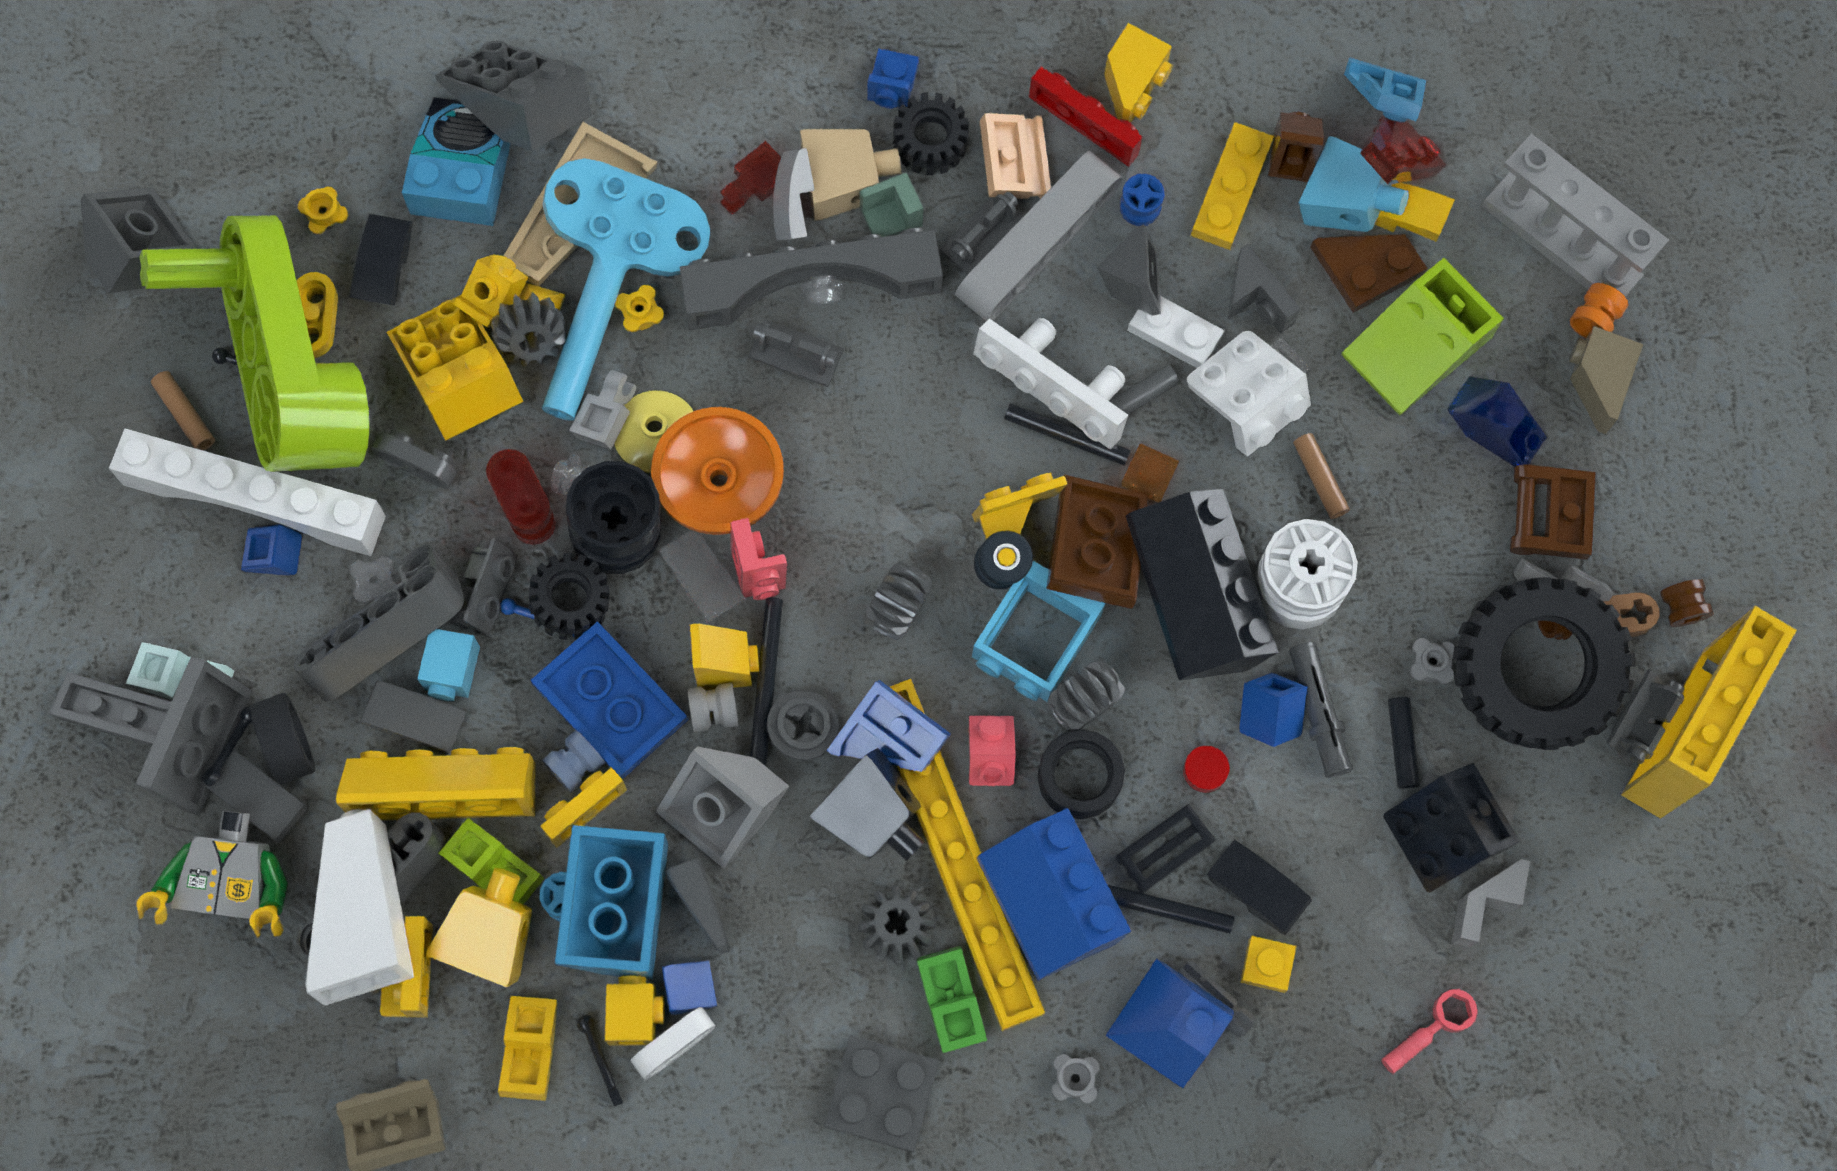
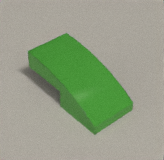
[916,946,987,1053]

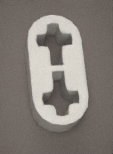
[631,1007,716,1080]

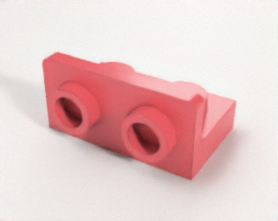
[730,518,787,600]

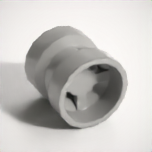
[688,682,739,733]

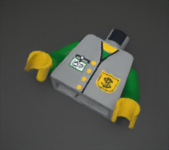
[136,811,288,938]

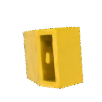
[387,295,524,441]

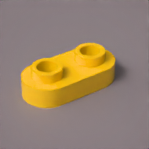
[296,272,338,358]

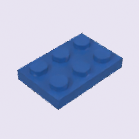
[530,621,688,780]

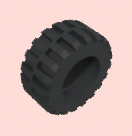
[1453,577,1636,750]

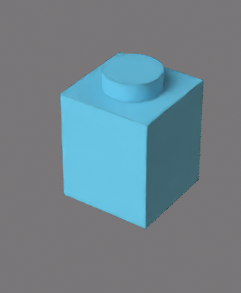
[417,629,480,701]

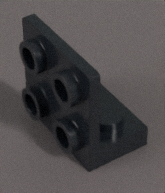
[1383,763,1520,893]

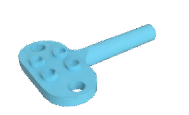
[542,158,710,421]

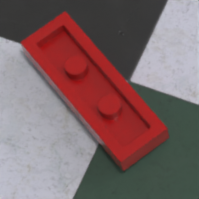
[1029,66,1143,167]

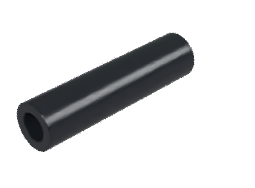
[1388,697,1420,789]

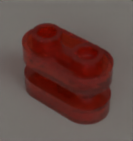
[486,449,556,545]

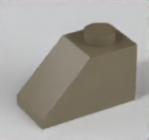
[1569,326,1643,434]

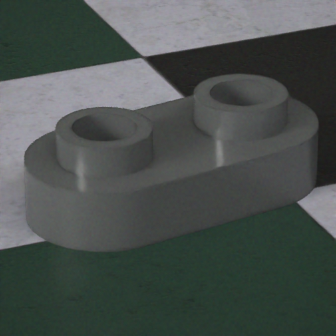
[371,430,457,489]

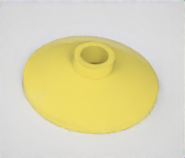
[614,391,693,474]

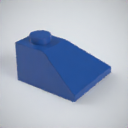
[1105,959,1234,1088]

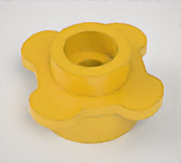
[298,187,348,234]
[615,285,664,332]

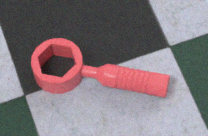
[1381,989,1477,1074]

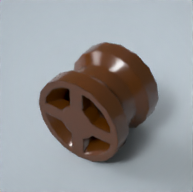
[1660,579,1714,627]

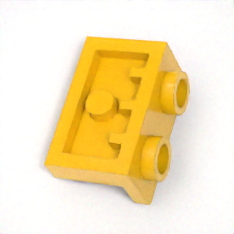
[380,916,433,1017]

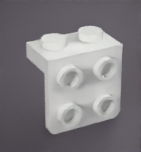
[1187,331,1311,457]

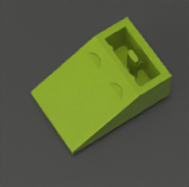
[1341,258,1504,416]

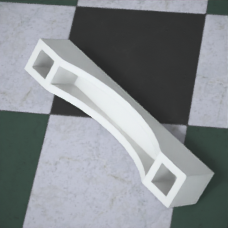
[109,429,386,556]

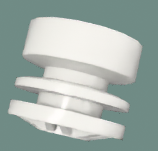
[1254,519,1358,630]

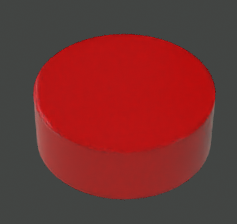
[1183,746,1230,793]

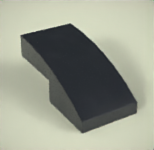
[349,214,413,305]
[1207,840,1312,936]

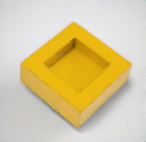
[1240,935,1296,993]

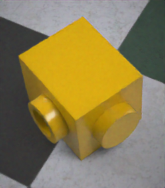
[605,976,665,1046]

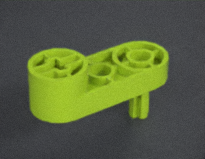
[140,215,369,472]

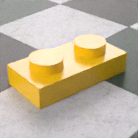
[540,767,627,848]

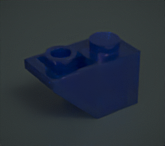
[1447,376,1547,467]

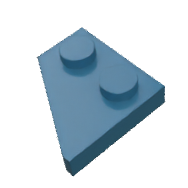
[1344,57,1426,122]

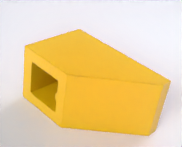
[1104,23,1173,123]

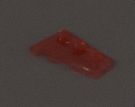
[1360,115,1446,185]

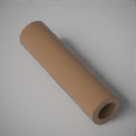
[151,371,215,451]
[1293,433,1350,519]

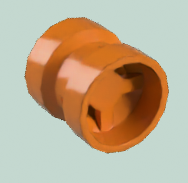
[1569,283,1629,338]

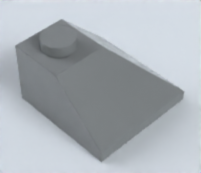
[656,747,789,869]

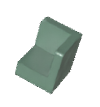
[860,172,924,237]

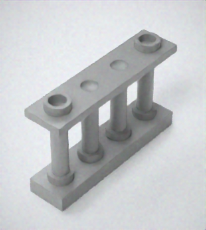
[1482,133,1669,297]

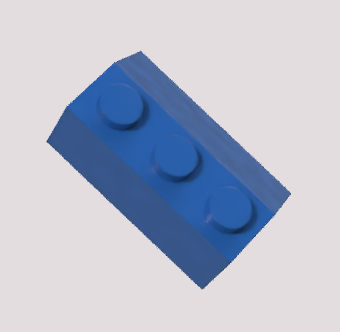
[976,808,1131,981]

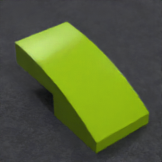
[439,818,544,905]

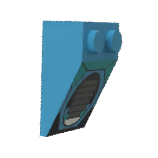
[402,97,511,226]

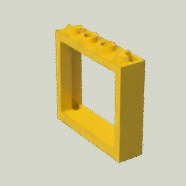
[1621,606,1797,819]

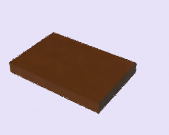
[1046,474,1148,609]

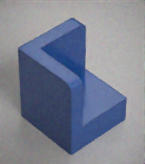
[1239,673,1307,747]

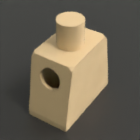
[800,129,901,221]

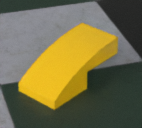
[1374,181,1455,242]
[498,996,557,1101]

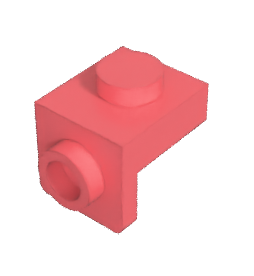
[968,716,1016,786]

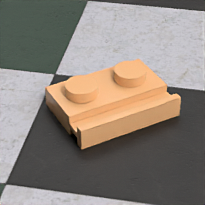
[980,113,1051,199]

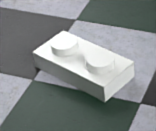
[1127,296,1224,368]

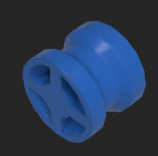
[1120,174,1165,226]

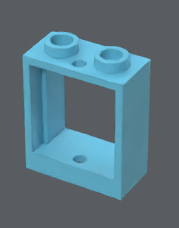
[972,561,1106,702]

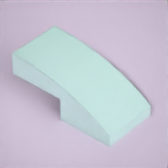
[126,642,234,700]

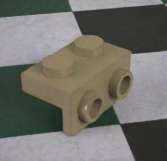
[336,1079,446,1171]

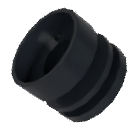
[566,461,661,574]

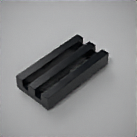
[1115,804,1216,893]

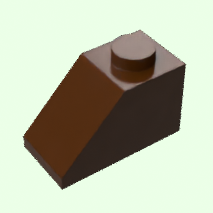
[1268,112,1324,183]

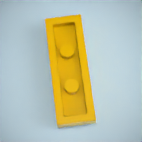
[1191,122,1274,250]

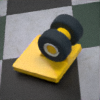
[972,473,1068,590]

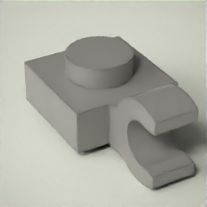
[569,370,637,450]

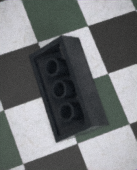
[1125,489,1279,681]

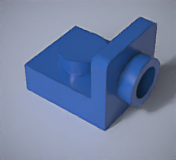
[867,49,919,108]

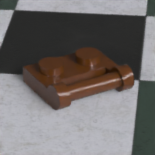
[1510,465,1596,560]

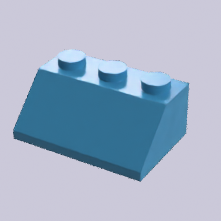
[555,825,669,980]

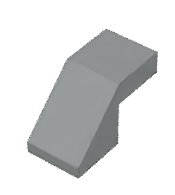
[1451,859,1530,949]

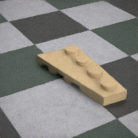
[504,122,657,286]

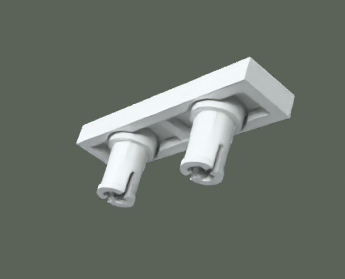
[973,318,1128,450]

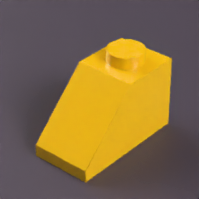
[690,624,759,690]

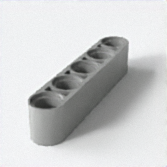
[955,151,1123,321]

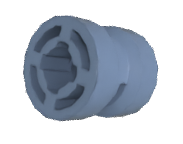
[541,730,605,793]

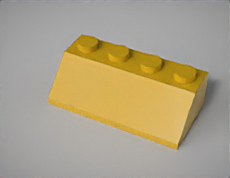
[336,747,536,821]

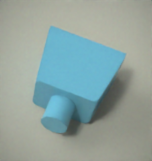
[1299,136,1409,232]

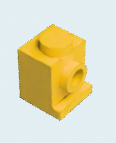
[453,254,528,328]

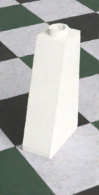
[306,809,414,1006]

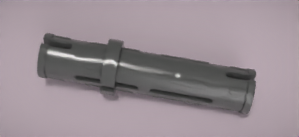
[1288,642,1353,778]

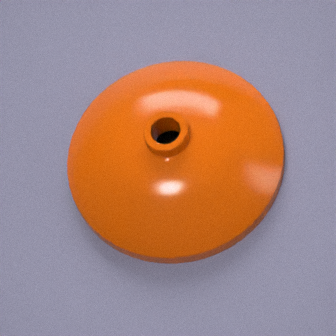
[651,407,784,535]

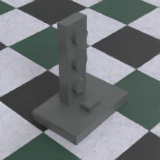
[49,657,252,816]

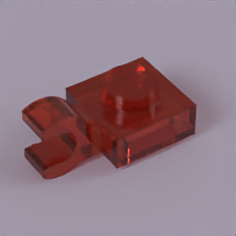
[720,141,781,215]

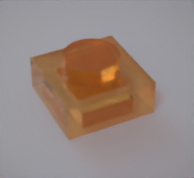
[1121,443,1179,502]

